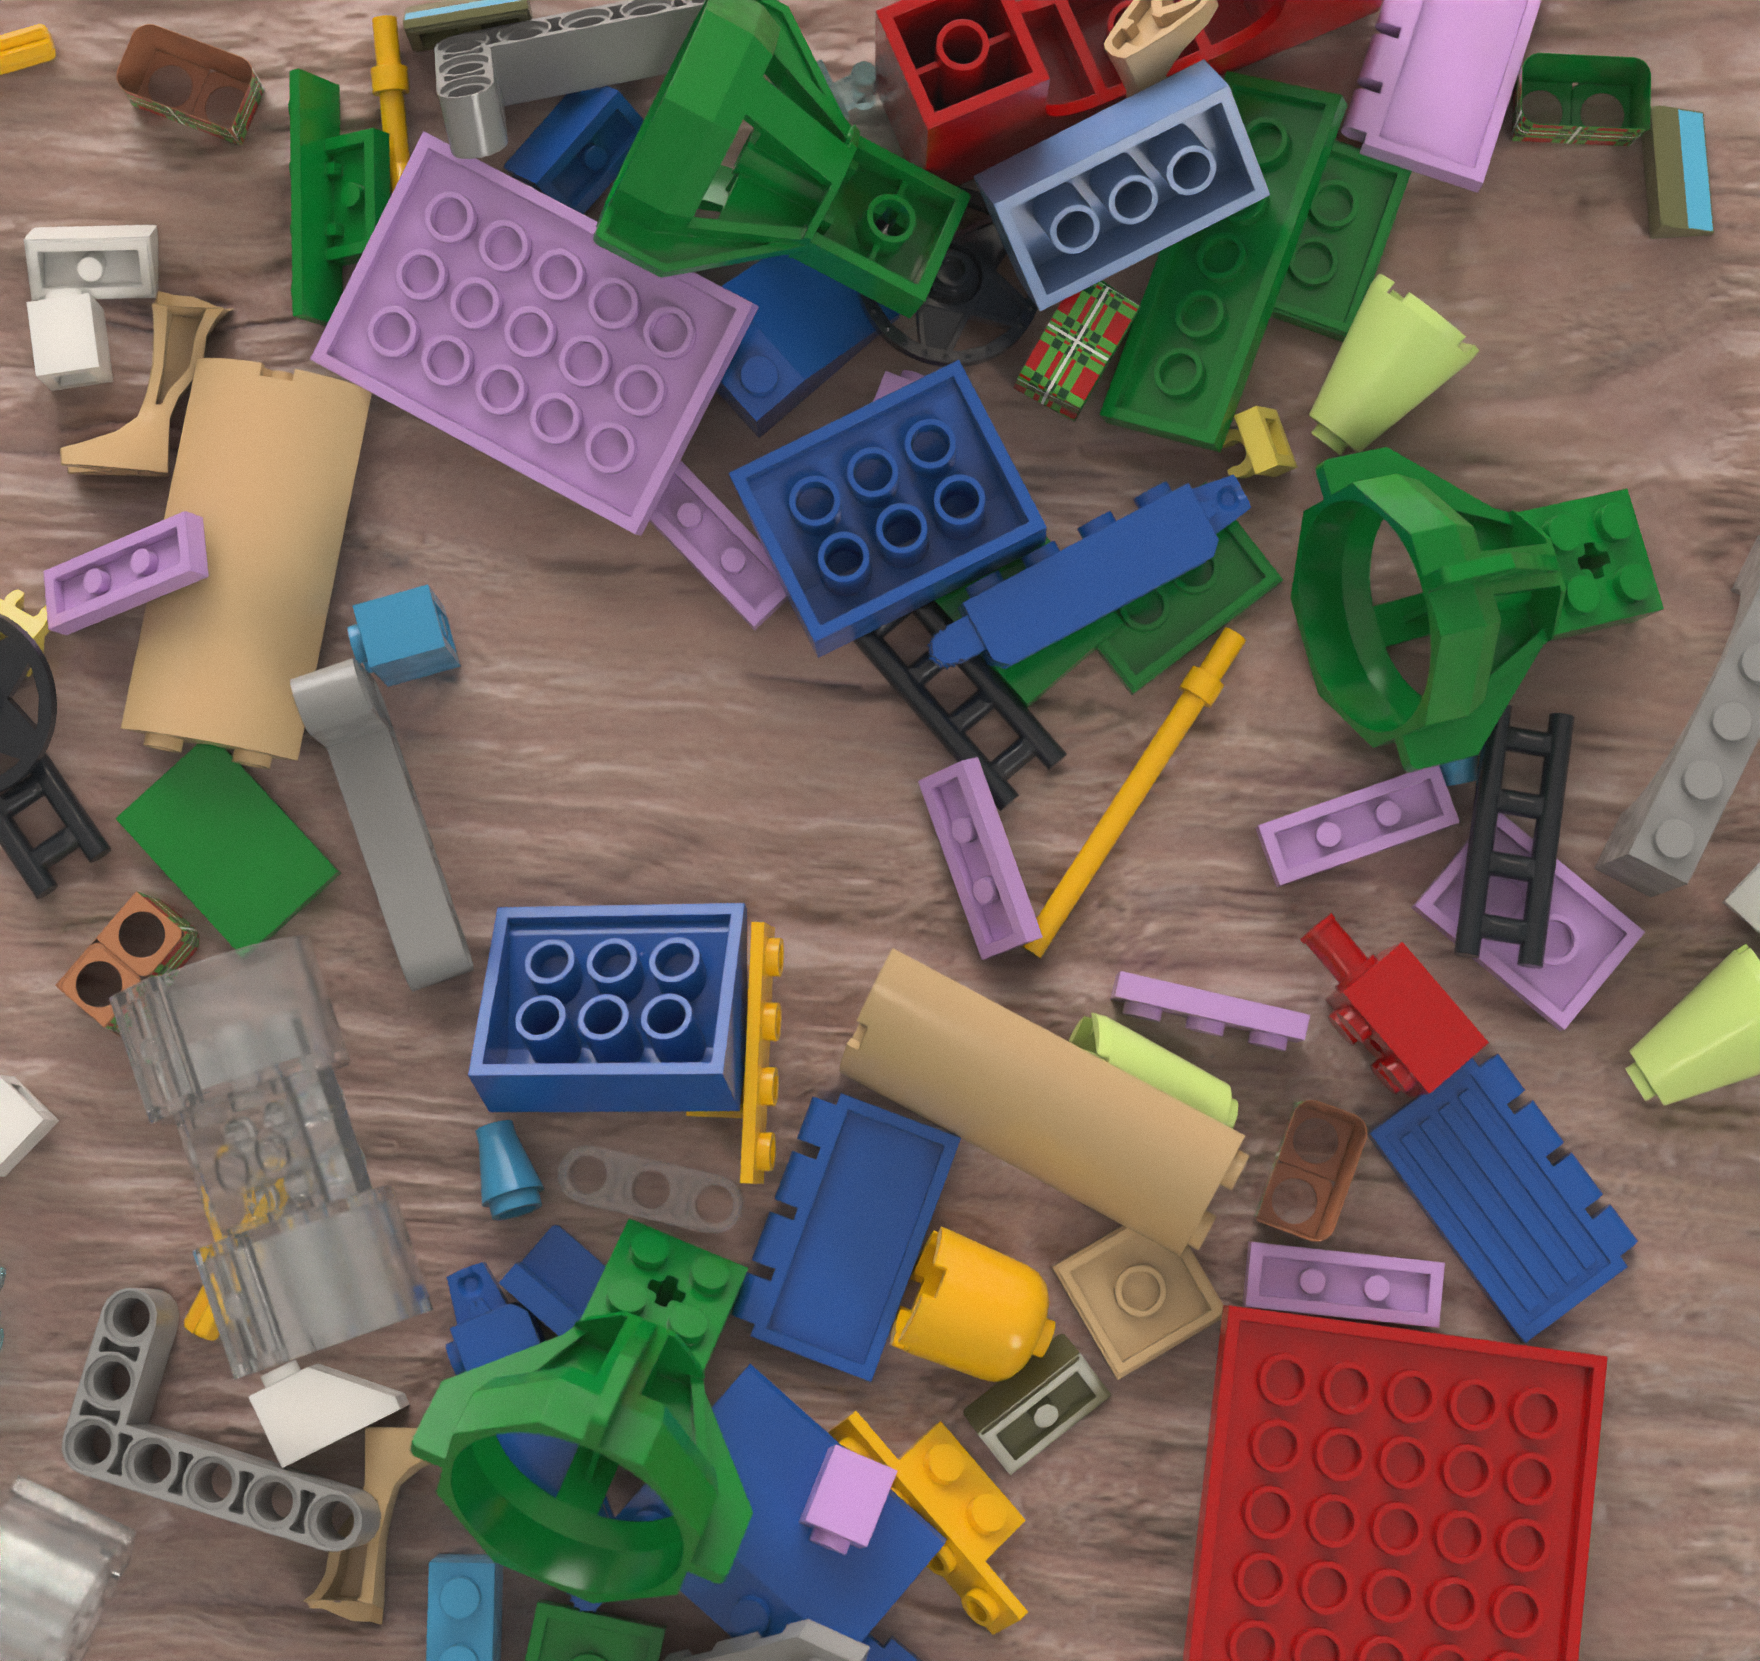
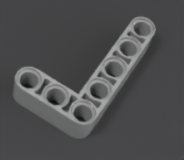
[434,0,705,159]
[290,658,474,992]
[62,1288,381,1552]

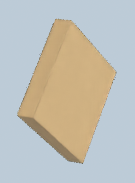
[1051,1225,1223,1380]

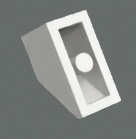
[249,1359,410,1468]

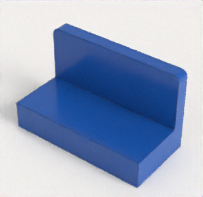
[504,86,644,214]
[499,1225,606,1336]

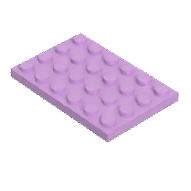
[310,131,759,536]

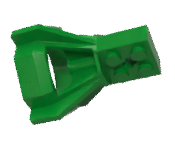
[593,0,971,319]
[1290,447,1664,772]
[410,1218,753,1603]

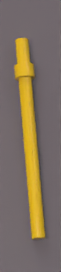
[1021,627,1246,959]

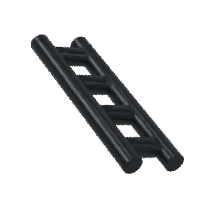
[853,601,1067,811]
[1454,705,1575,969]
[0,752,112,899]

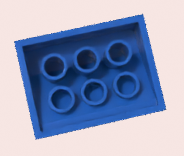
[728,360,1047,658]
[468,903,747,1112]
[614,1364,947,1643]

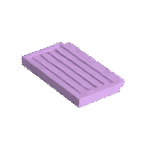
[1341,0,1541,193]

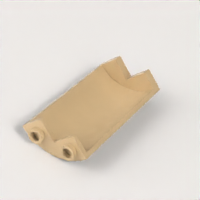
[121,358,372,769]
[839,948,1250,1256]

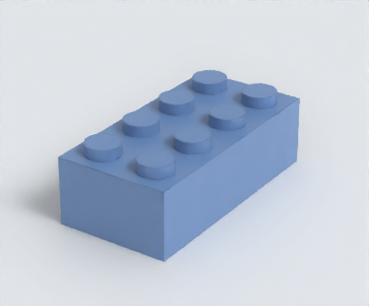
[973,59,1270,311]

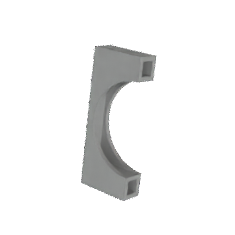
[1594,535,1760,897]

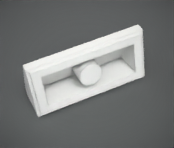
[24,225,158,301]

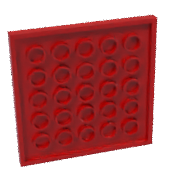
[1183,1305,1608,1661]

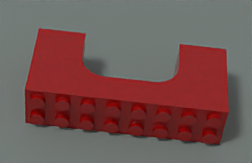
[875,0,1383,186]

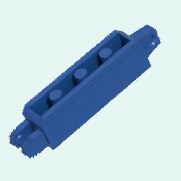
[927,474,1251,670]
[446,1262,615,1612]

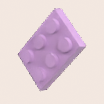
[1411,813,1645,1031]

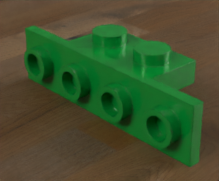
[288,68,390,327]

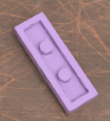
[649,460,788,631]
[43,511,209,635]
[918,757,1043,960]
[1255,766,1460,887]
[1110,971,1310,1051]
[1242,1241,1445,1328]

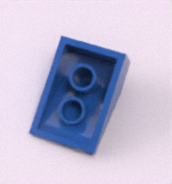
[716,255,900,438]

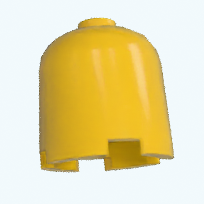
[890,1227,1056,1382]

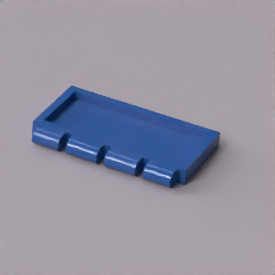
[1367,1054,1638,1343]
[731,1093,961,1382]

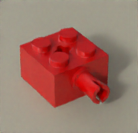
[1300,913,1489,1097]

